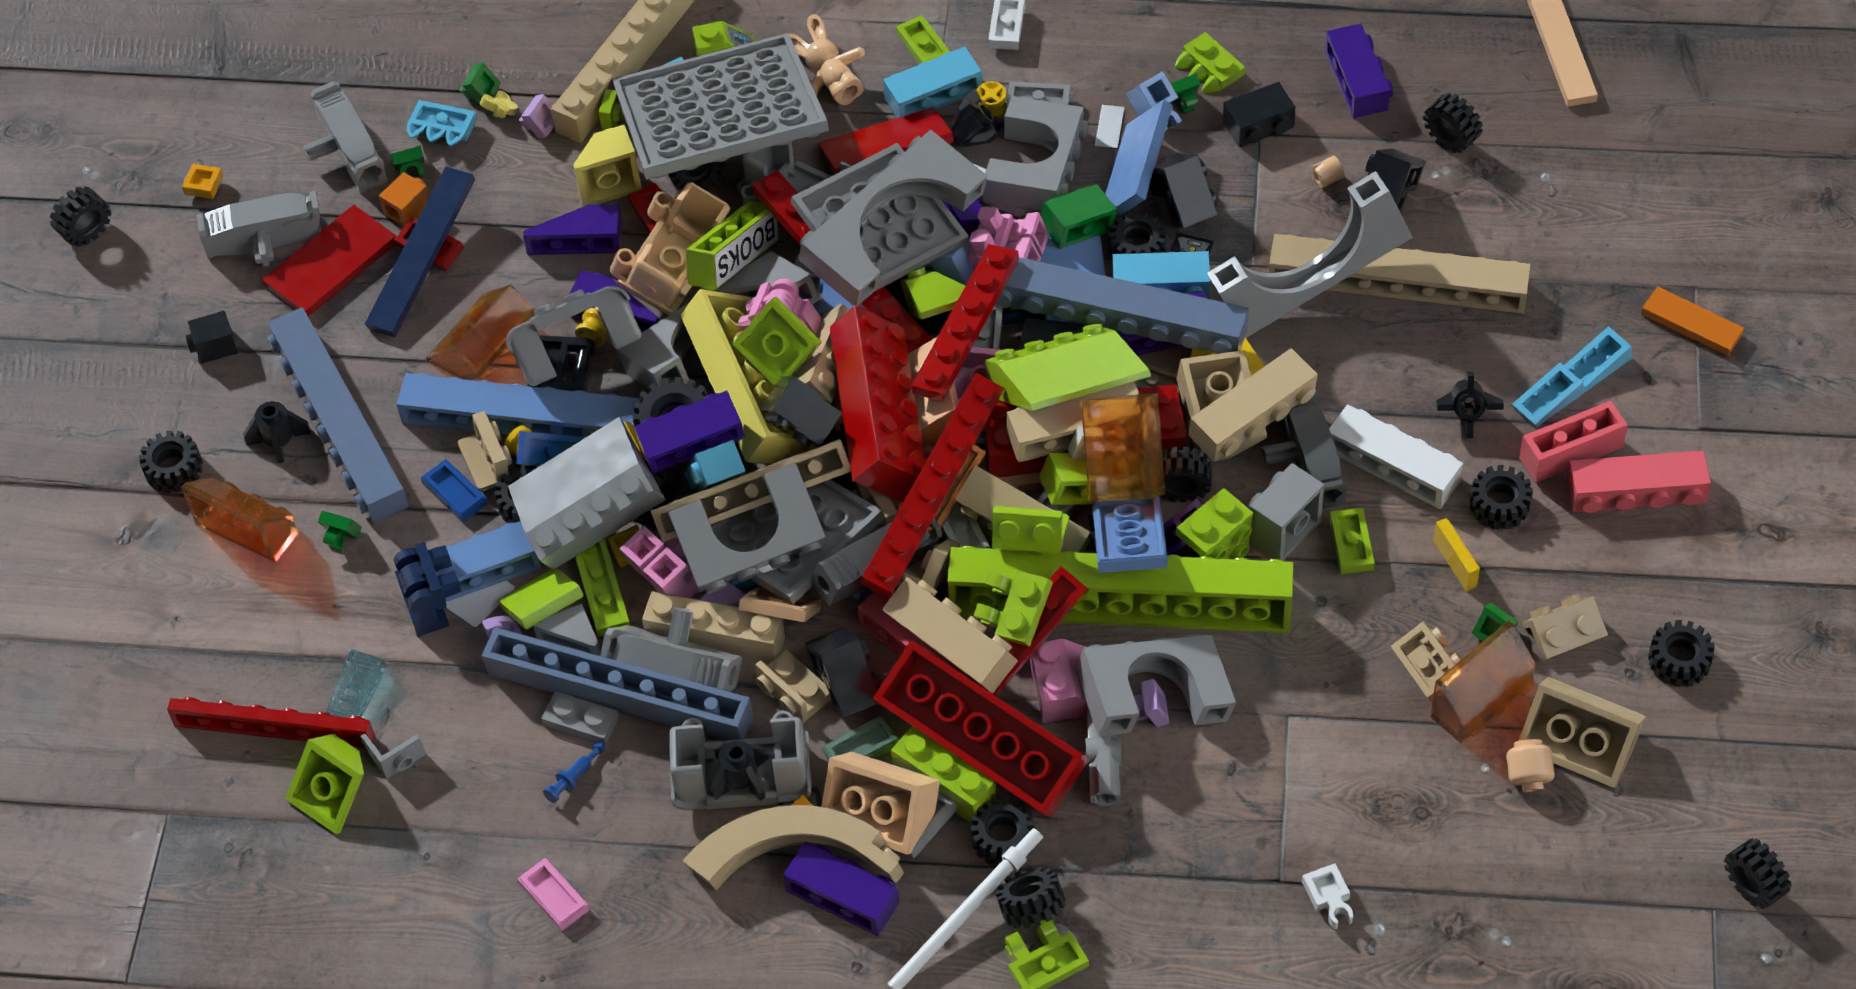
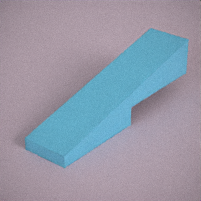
[1512,326,1633,428]

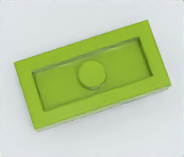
[896,15,950,64]
[1329,508,1375,574]

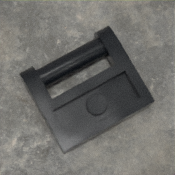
[528,335,596,392]

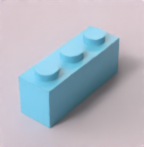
[883,47,982,118]
[1113,251,1211,299]
[684,440,745,492]

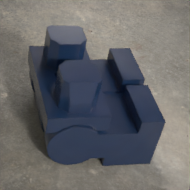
[394,541,462,637]

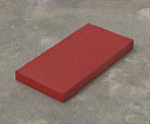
[818,107,954,174]
[262,204,396,317]

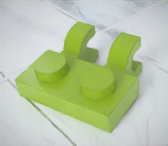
[973,571,1053,646]
[1005,919,1089,989]

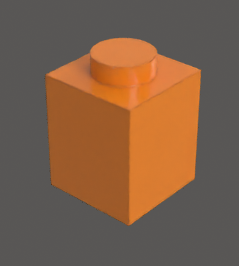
[378,172,429,227]

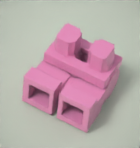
[968,207,1050,266]
[738,279,822,335]
[620,526,699,599]

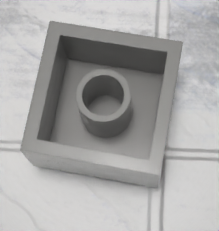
[1248,463,1324,561]

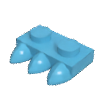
[407,100,477,147]

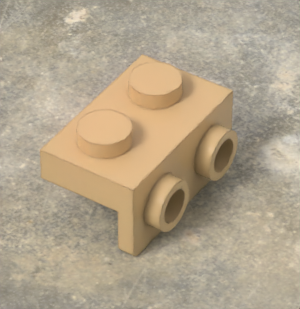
[458,411,512,492]
[1522,593,1608,660]

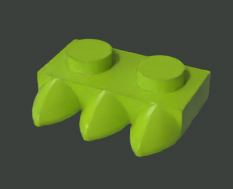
[1175,32,1245,93]

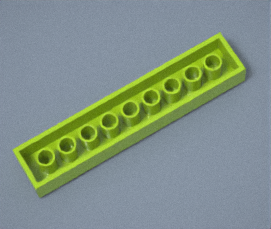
[948,546,1293,633]

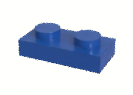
[516,431,584,466]

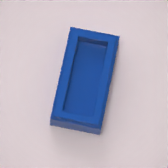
[421,459,488,523]

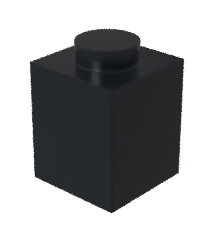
[185,310,238,364]

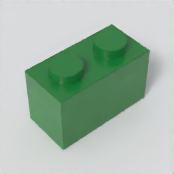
[1041,184,1117,249]

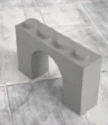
[983,96,1088,211]
[669,462,826,594]
[1075,634,1236,736]

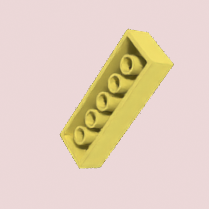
[680,289,815,465]

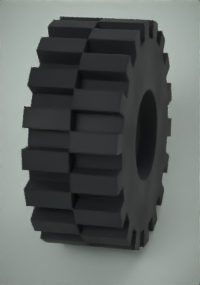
[632,377,707,465]

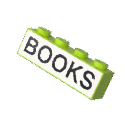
[686,201,779,291]

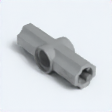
[1085,705,1121,807]

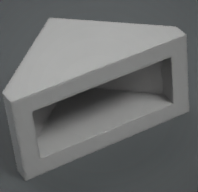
[534,604,601,656]

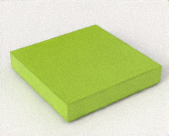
[732,297,822,387]
[498,568,584,629]

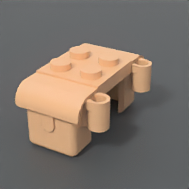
[610,183,730,316]

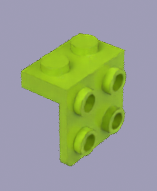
[1176,488,1253,559]
[992,506,1069,555]

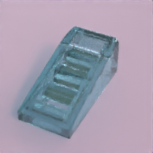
[326,649,387,717]

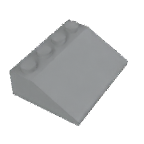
[508,417,666,570]

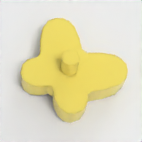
[480,91,518,118]

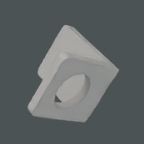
[361,734,426,779]

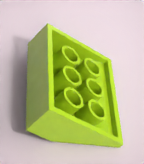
[984,324,1151,411]

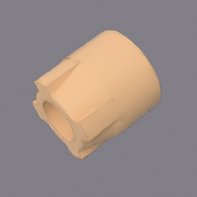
[1311,155,1345,189]

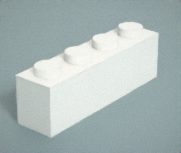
[1329,404,1463,509]

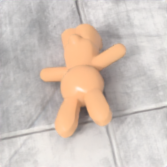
[789,14,865,106]

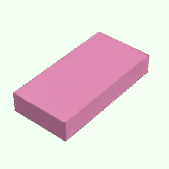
[517,858,589,931]

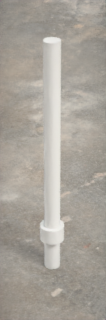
[887,828,1043,989]

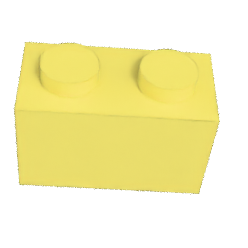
[573,125,642,207]

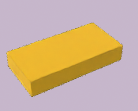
[1433,518,1480,591]

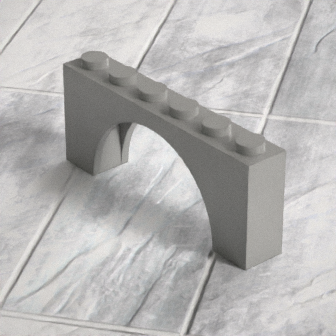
[799,130,988,306]
[1207,171,1413,338]
[616,251,820,389]

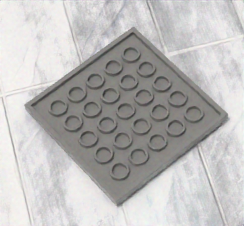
[612,33,829,179]

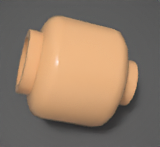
[1506,739,1555,792]

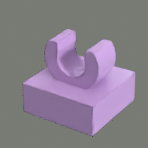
[519,94,554,138]
[1134,679,1169,727]

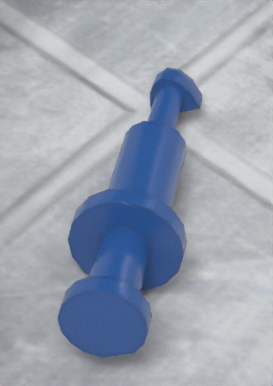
[543,741,605,803]

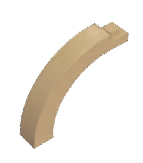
[683,805,904,891]

